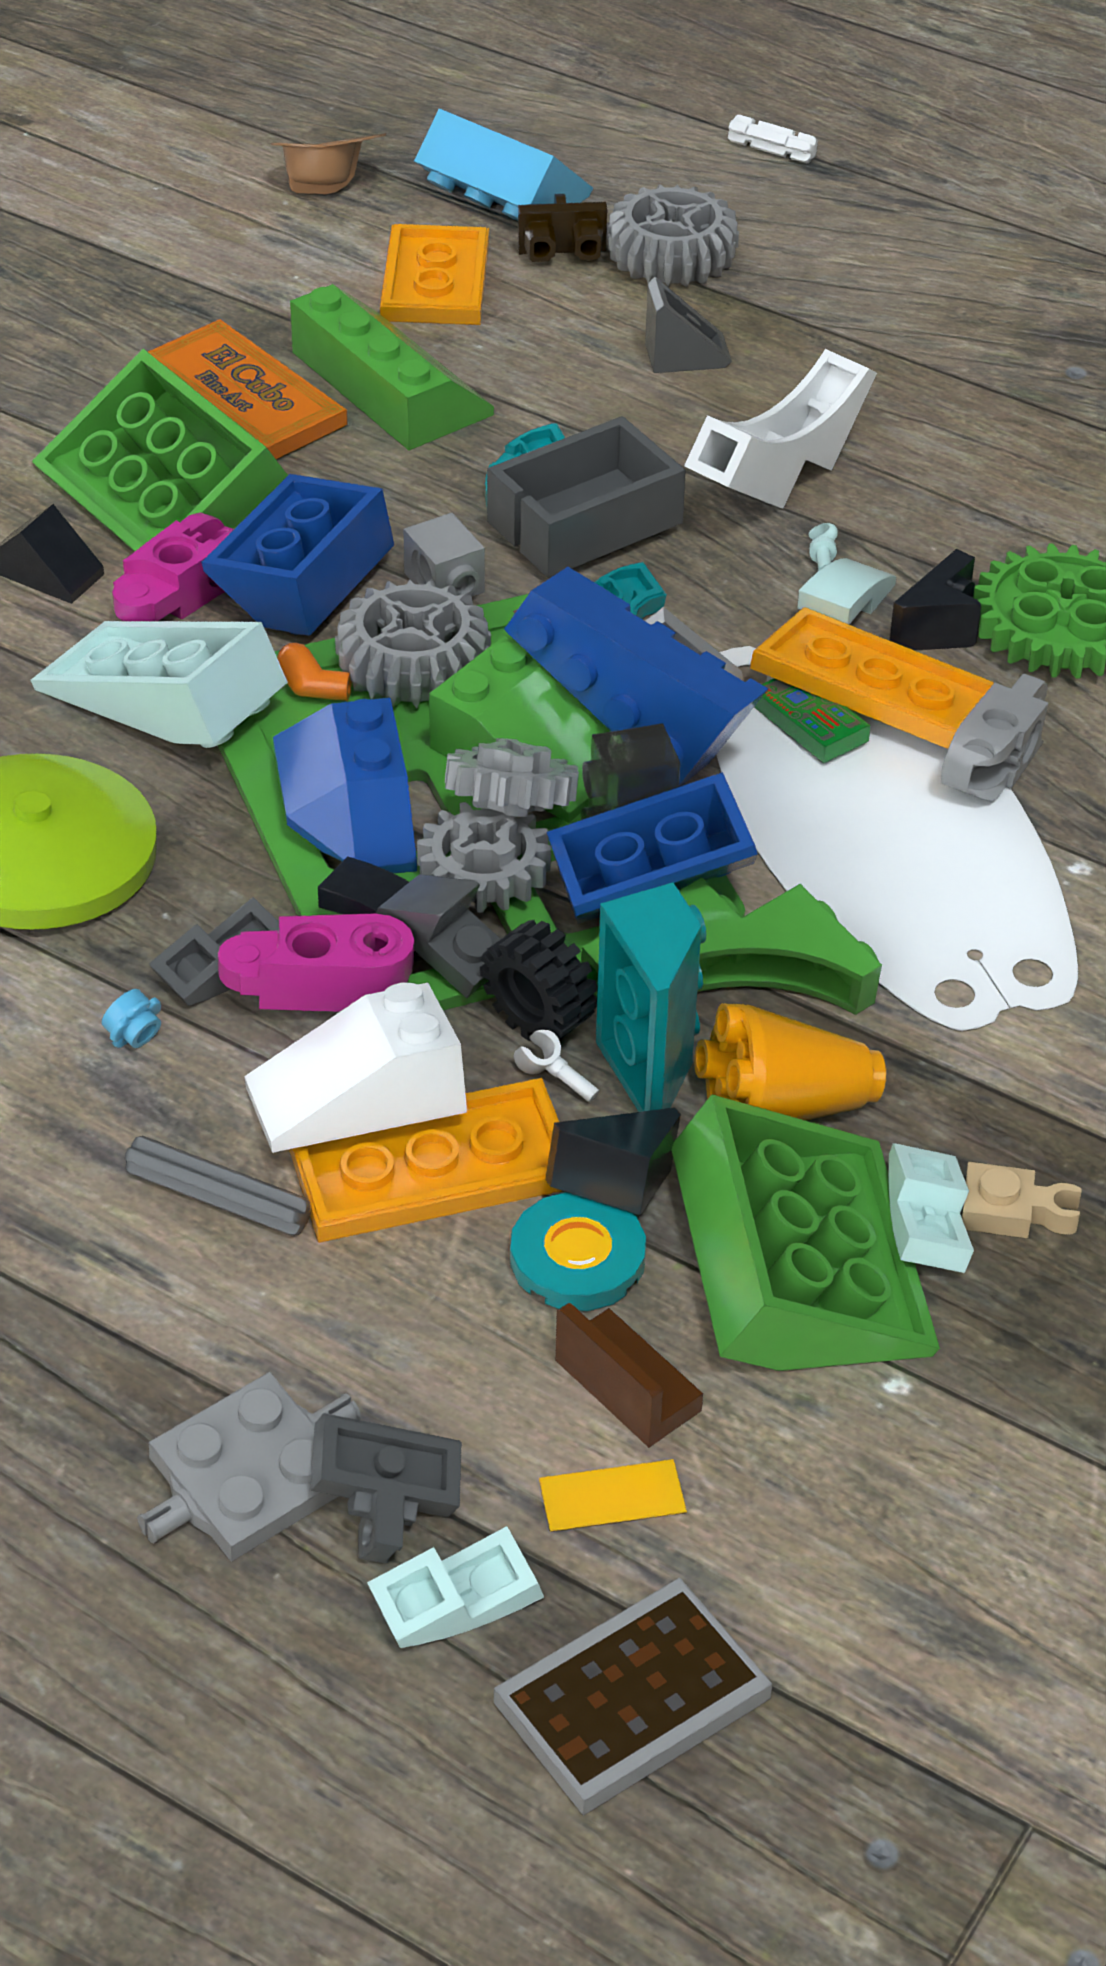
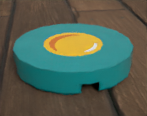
[510,1192,646,1311]

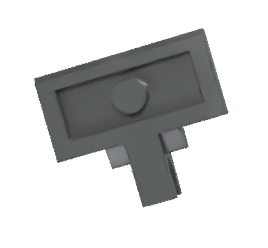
[311,1413,462,1563]

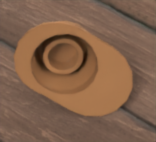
[271,133,387,194]

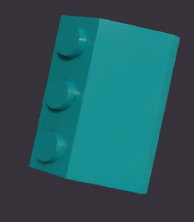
[596,882,706,1112]

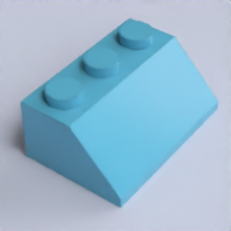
[414,109,593,221]

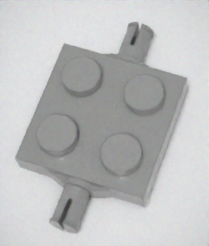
[137,1372,361,1562]

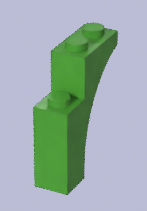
[581,878,882,1015]

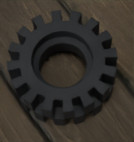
[480,920,598,1041]

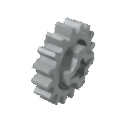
[444,738,579,817]
[417,802,551,912]

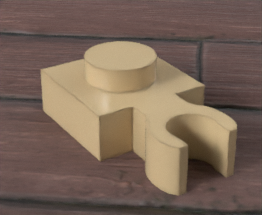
[961,1162,1082,1238]

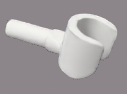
[514,1030,599,1103]

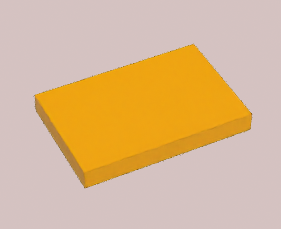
[380,224,489,325]

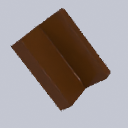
[555,1303,703,1448]

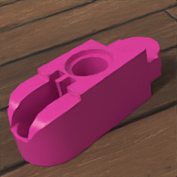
[112,512,234,621]
[218,913,414,1012]

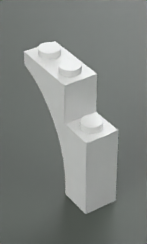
[684,349,877,509]

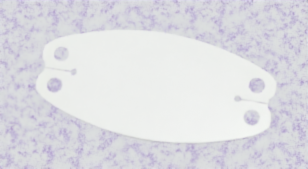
[716,646,1078,1031]

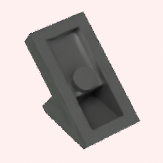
[376,874,500,998]

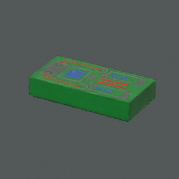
[754,678,870,763]

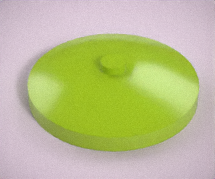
[0,753,157,930]

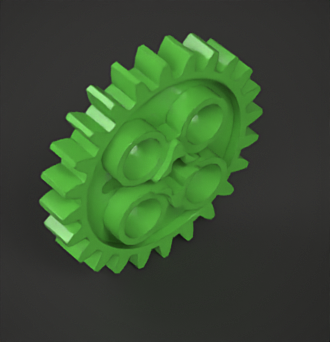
[973,543,1106,679]

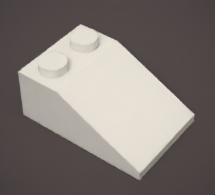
[244,983,467,1153]

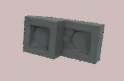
[149,897,279,1006]

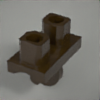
[518,194,608,262]

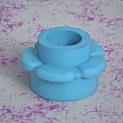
[102,989,161,1048]

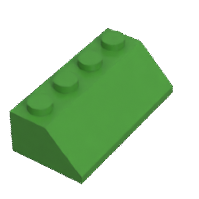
[290,284,494,451]

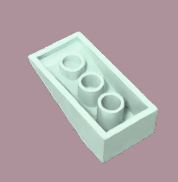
[30,621,288,748]

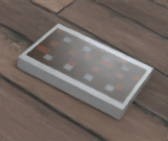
[494,1577,772,1816]

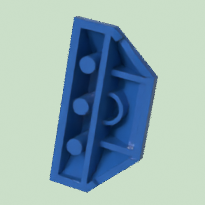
[273,698,417,874]

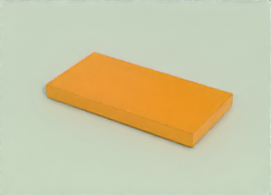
[750,607,994,749]
[289,1078,562,1243]

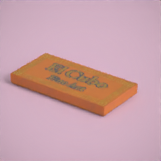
[148,319,347,459]

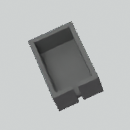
[487,416,686,578]

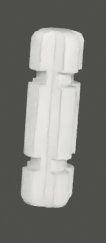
[728,115,818,164]

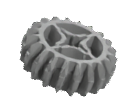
[606,184,739,287]
[335,579,491,709]

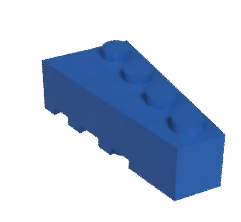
[504,567,768,789]

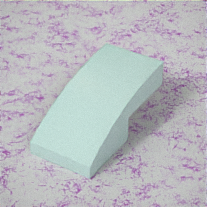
[797,558,896,624]
[888,1143,974,1273]
[367,1526,544,1648]

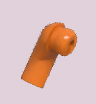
[277,642,352,701]

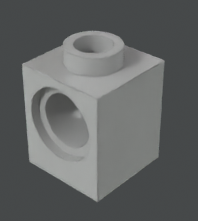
[403,513,485,597]

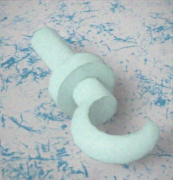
[809,523,838,571]

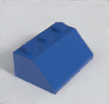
[201,474,394,636]
[546,772,758,924]

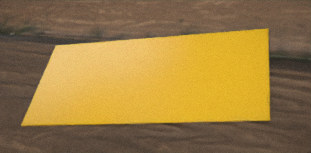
[539,1459,687,1532]

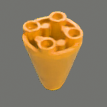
[694,1003,886,1121]

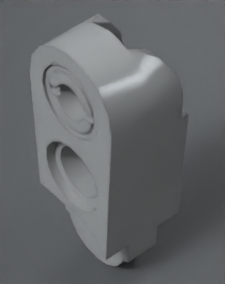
[941,673,1049,801]

